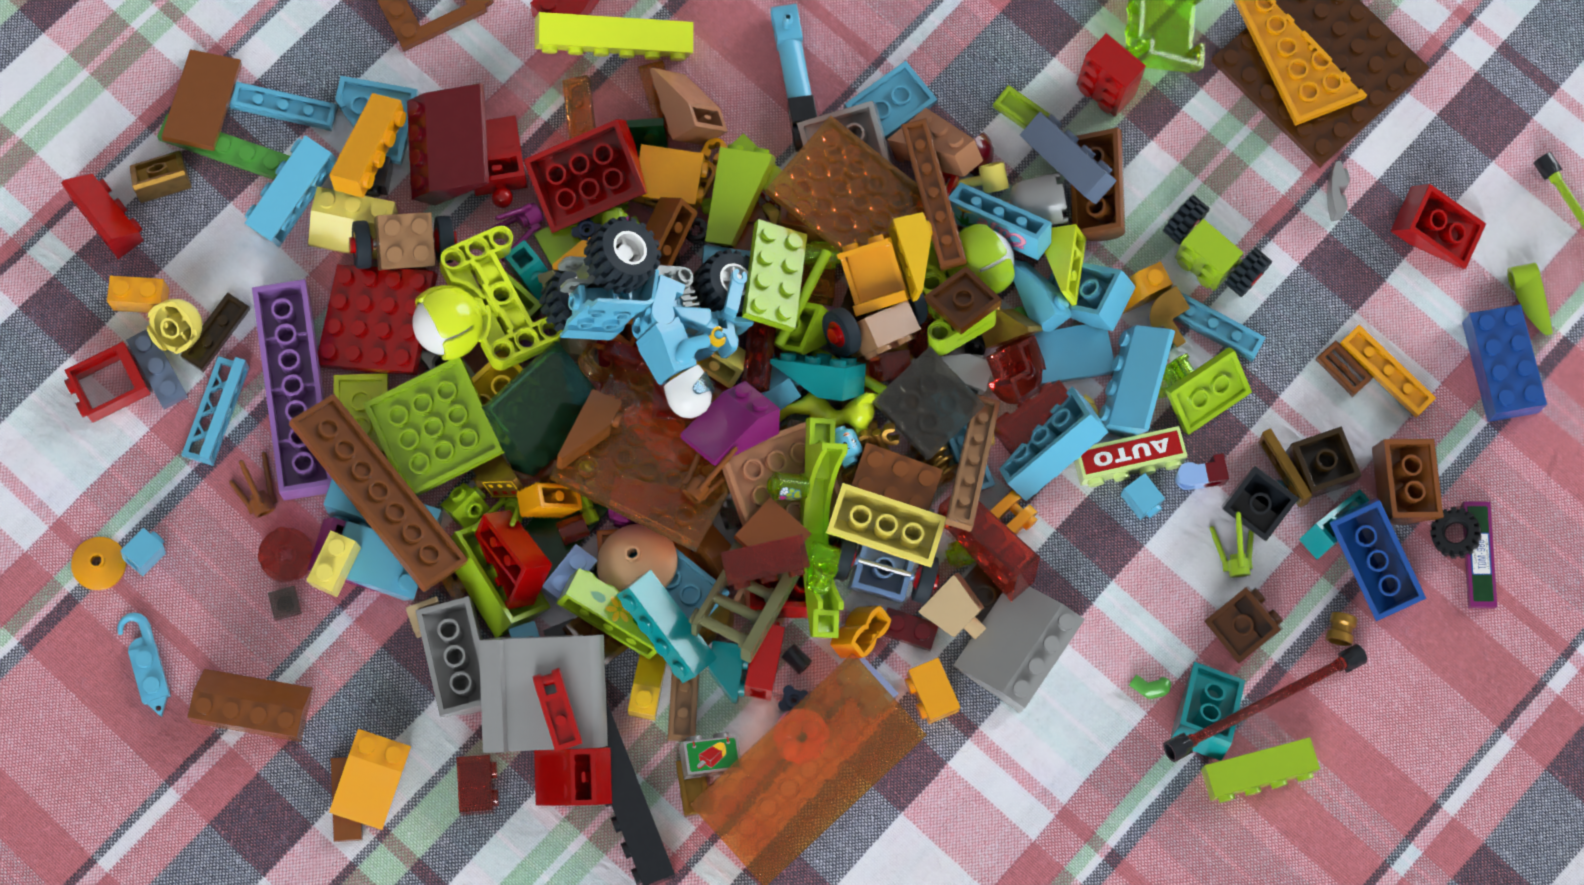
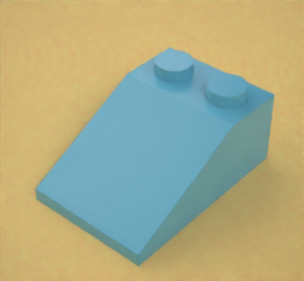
[1048,262,1136,331]
[342,521,418,601]

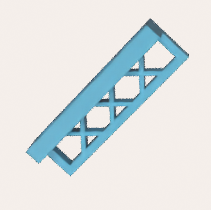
[181,356,250,466]

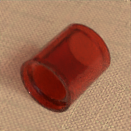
[556,513,590,546]

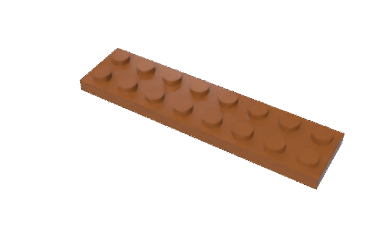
[289,394,468,592]

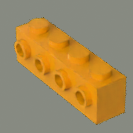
[329,93,406,198]

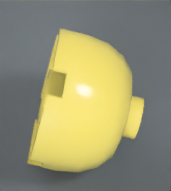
[147,298,203,354]

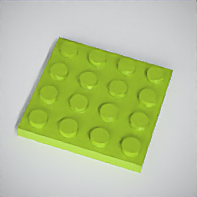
[363,357,505,496]

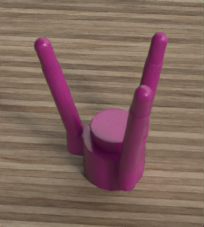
[485,202,544,262]

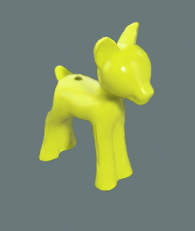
[779,392,880,435]

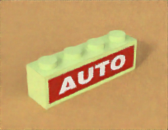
[1074,426,1187,488]

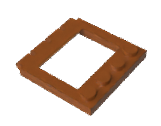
[376,0,494,52]

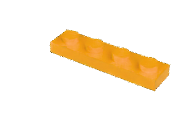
[1340,325,1436,418]

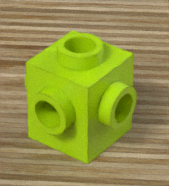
[440,482,490,528]

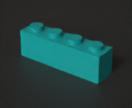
[617,570,717,683]

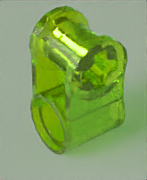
[1158,353,1195,398]
[806,541,841,595]

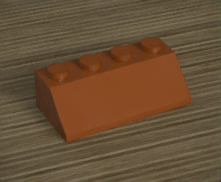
[187,669,313,742]

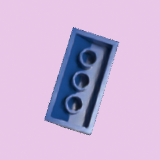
[1329,498,1427,621]

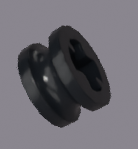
[686,217,707,244]

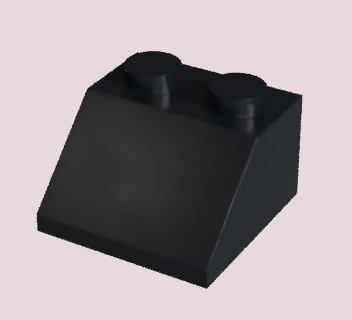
[1221,466,1299,541]

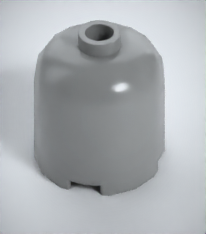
[1005,172,1069,226]

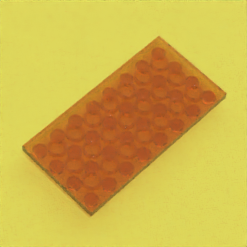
[689,653,927,885]

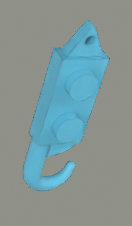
[117,612,171,717]

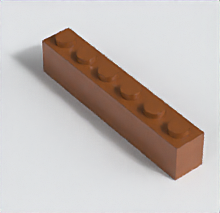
[601,197,698,349]

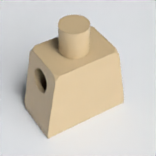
[918,573,987,640]

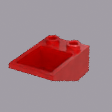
[474,115,528,208]

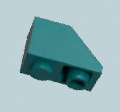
[709,641,748,704]

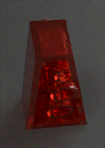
[938,495,1040,602]

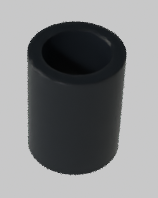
[781,644,812,675]

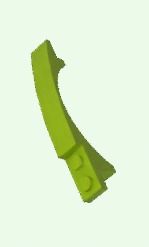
[800,417,848,638]

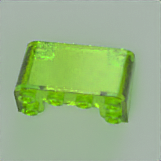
[1125,0,1205,73]

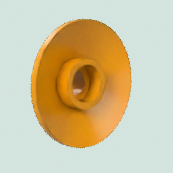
[71,537,127,590]

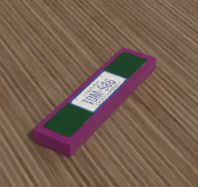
[1461,501,1497,609]

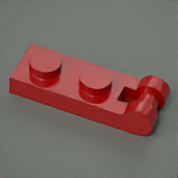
[532,668,583,752]

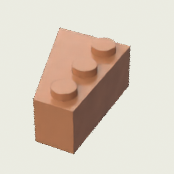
[887,108,983,177]

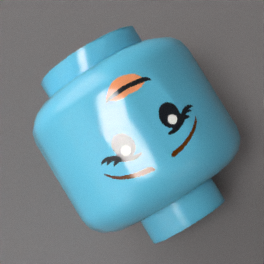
[835,426,863,468]

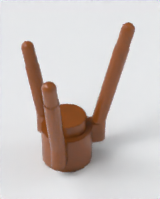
[682,447,738,503]
[229,452,278,518]

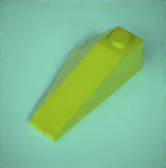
[750,302,828,355]

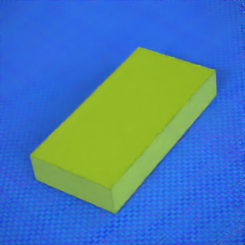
[992,85,1050,129]

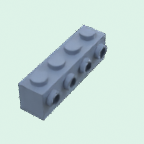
[1020,112,1117,204]

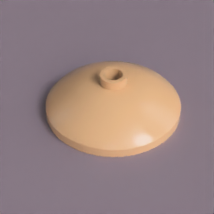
[597,523,678,592]

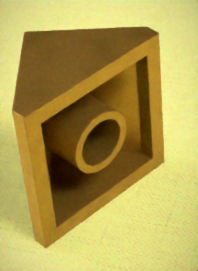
[130,150,192,203]

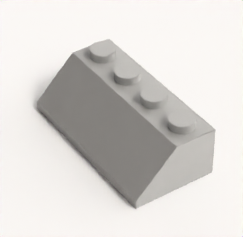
[416,596,483,717]

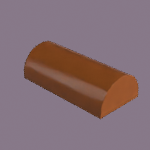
[1071,127,1125,241]

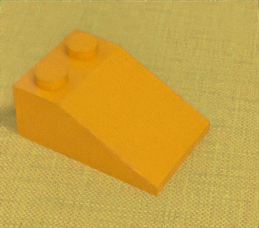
[329,729,411,830]

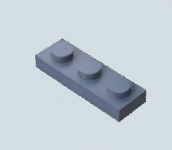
[126,329,188,410]

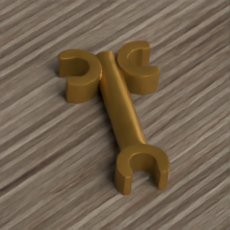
[858,423,900,450]

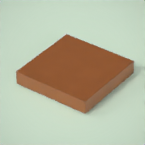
[733,497,812,575]

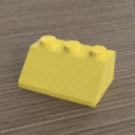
[308,186,398,259]

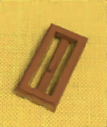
[1315,340,1373,397]

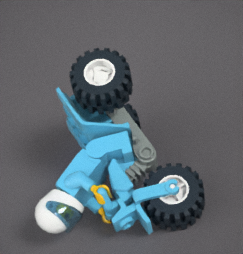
[539,216,754,418]

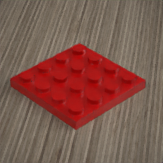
[318,264,438,375]

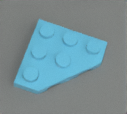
[335,76,418,165]

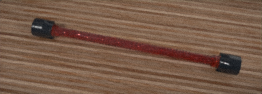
[1163,644,1367,762]

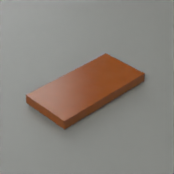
[162,49,242,151]

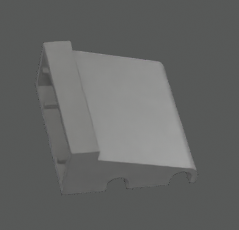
[479,634,608,753]

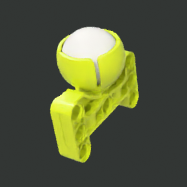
[412,226,563,370]

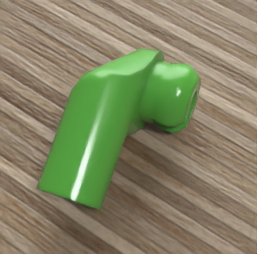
[1129,674,1171,699]

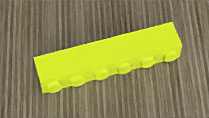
[535,12,693,61]

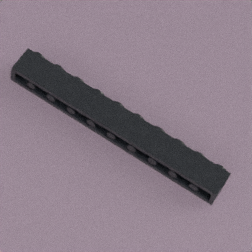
[543,618,675,885]

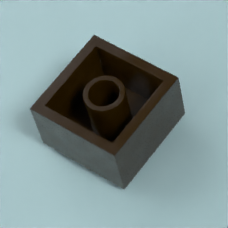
[1286,426,1362,498]

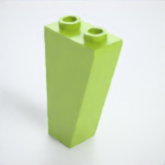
[705,144,776,248]

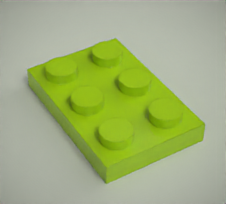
[1165,347,1252,435]

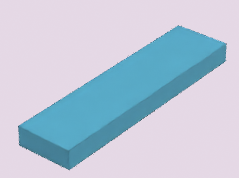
[229,81,338,131]
[1173,292,1266,362]

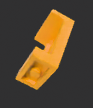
[634,144,709,210]
[836,234,910,316]

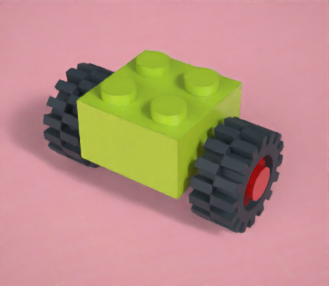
[1163,195,1272,297]

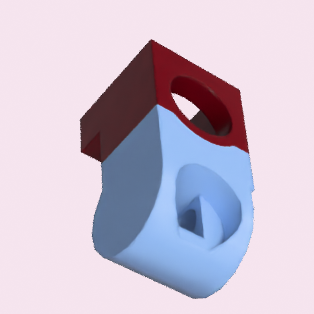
[1175,453,1229,490]

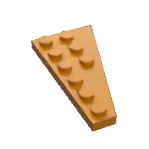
[1234,0,1367,126]

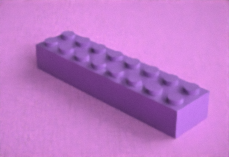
[252,279,332,501]

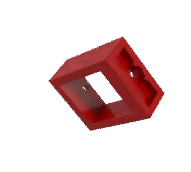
[64,341,151,423]
[744,621,785,701]

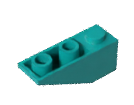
[504,240,549,307]

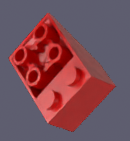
[534,747,612,806]

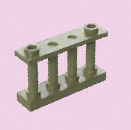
[689,541,803,663]

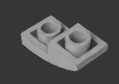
[1327,160,1350,222]

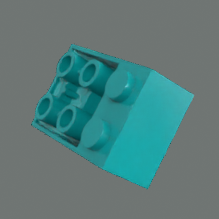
[770,353,866,401]

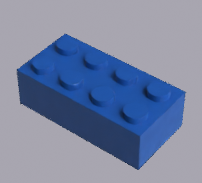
[1462,304,1547,422]

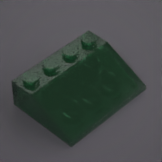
[482,341,596,476]

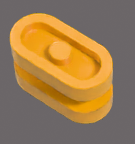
[977,490,1038,549]

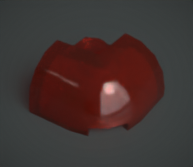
[986,335,1046,404]

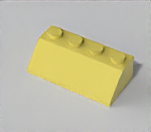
[826,483,946,567]

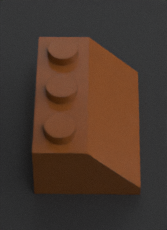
[1372,439,1444,525]

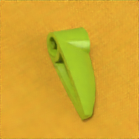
[1507,262,1553,336]

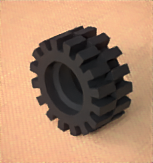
[1430,507,1482,559]

